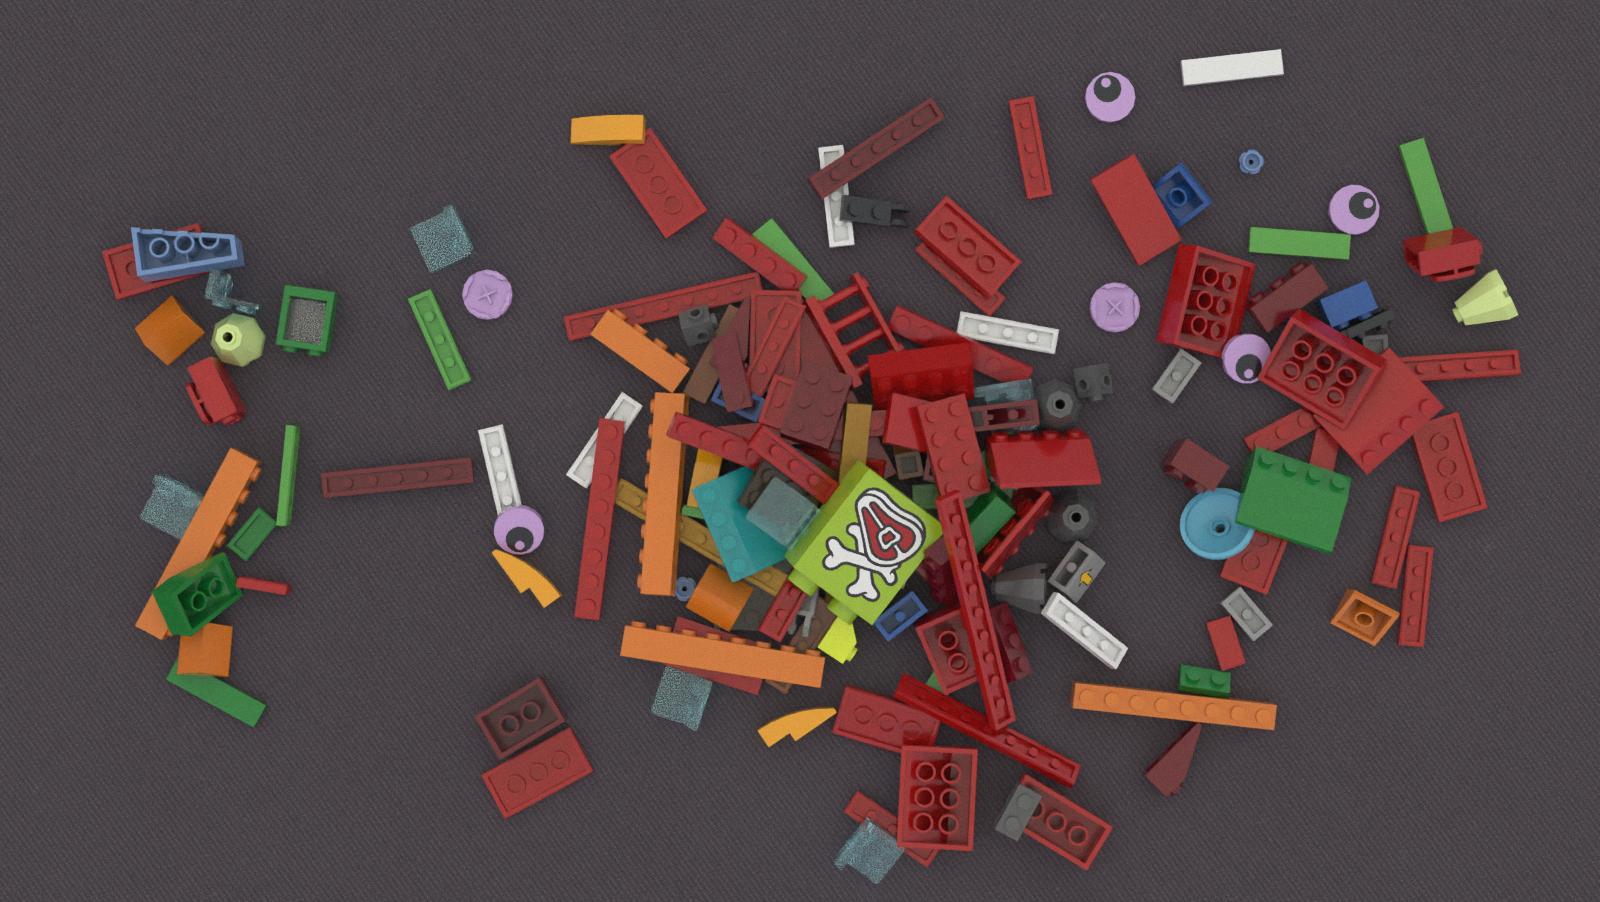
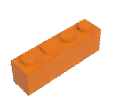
[590,308,690,393]

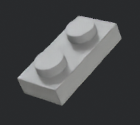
[1151,348,1201,404]
[1220,587,1273,641]

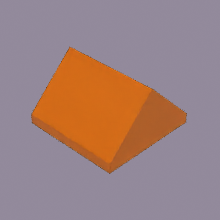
[135,295,206,366]
[686,563,754,632]
[1330,589,1400,646]
[177,623,233,677]

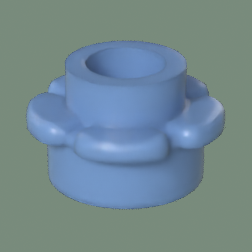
[1239,150,1264,174]
[675,577,696,601]

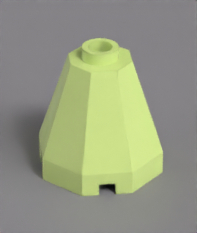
[1452,269,1518,325]
[211,313,266,367]

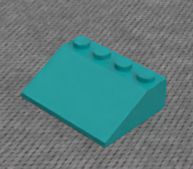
[692,466,796,583]

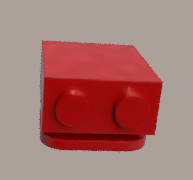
[1403,227,1483,282]
[186,357,247,426]

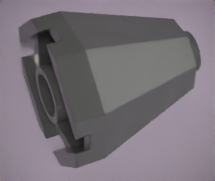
[1031,379,1083,432]
[1045,491,1098,544]
[991,563,1051,614]

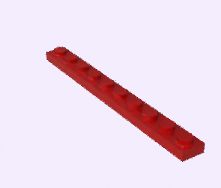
[935,489,1016,731]

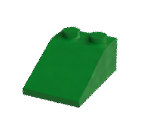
[152,552,243,637]

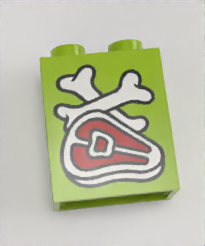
[784,460,943,625]

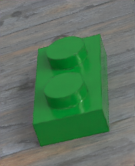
[1178,664,1231,699]

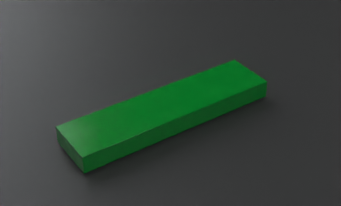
[166,657,267,727]

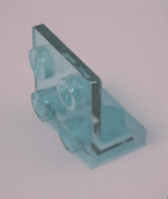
[410,204,476,273]
[204,268,264,315]
[974,379,1039,435]
[140,474,205,540]
[746,477,820,551]
[651,666,713,731]
[834,817,906,884]

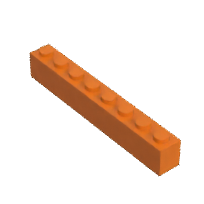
[637,392,690,597]
[135,448,262,640]
[620,621,825,688]
[1070,681,1277,730]

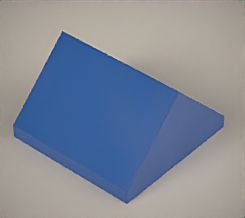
[1152,163,1212,229]

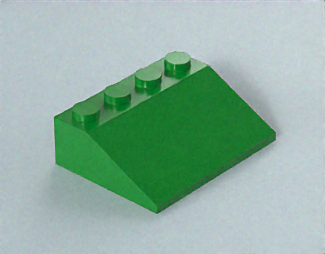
[1235,446,1351,554]

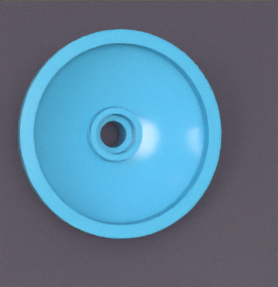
[1180,488,1255,560]

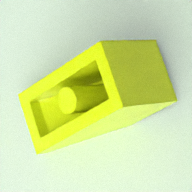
[817,616,858,664]

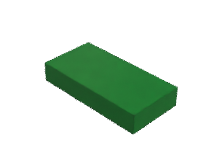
[226,507,277,561]

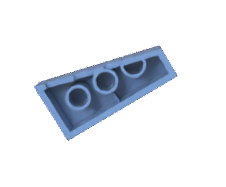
[131,227,245,282]

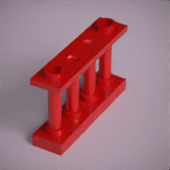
[802,272,905,391]

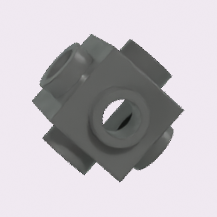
[678,304,719,347]
[1073,363,1113,402]

